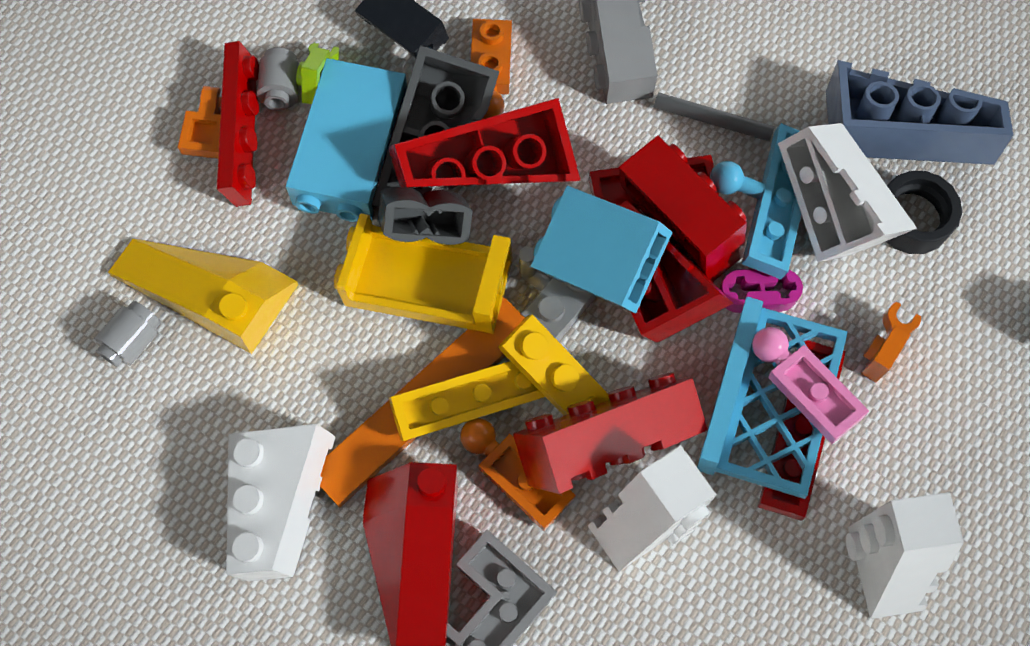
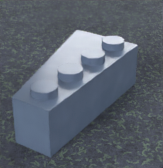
[826,60,1013,165]

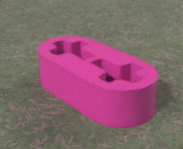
[719,269,803,313]

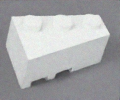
[846,492,964,619]

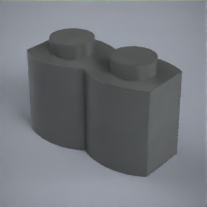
[378,187,473,245]

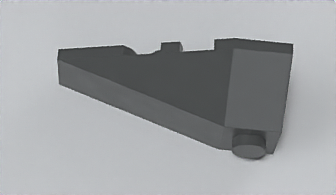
[372,45,499,207]

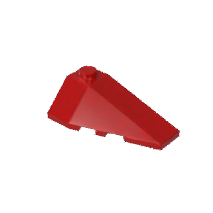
[363,462,458,646]

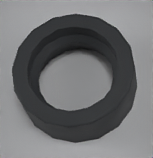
[886,171,963,254]

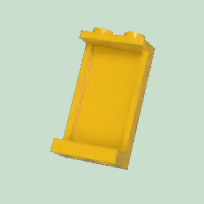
[334,213,513,334]

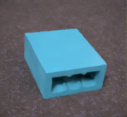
[531,186,673,313]

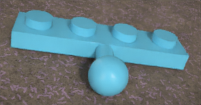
[710,123,801,279]

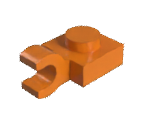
[178,86,222,159]
[861,302,921,383]

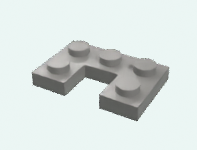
[446,530,557,646]

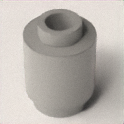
[256,47,299,111]
[94,300,161,367]

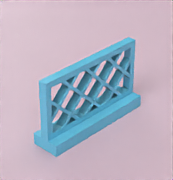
[697,297,848,499]

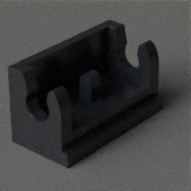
[355,0,449,58]

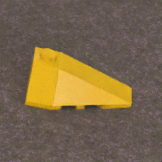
[108,239,298,354]

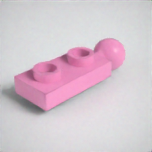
[752,327,869,444]

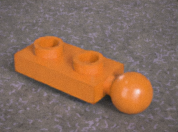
[470,19,512,119]
[460,418,576,531]

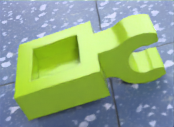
[296,42,339,104]

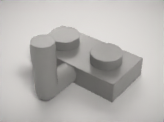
[519,246,597,341]

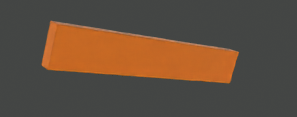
[320,297,525,508]

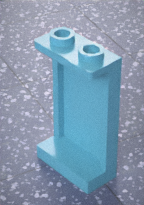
[286,58,408,222]

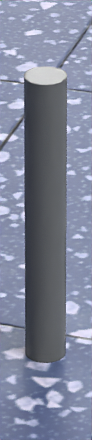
[654,92,775,142]

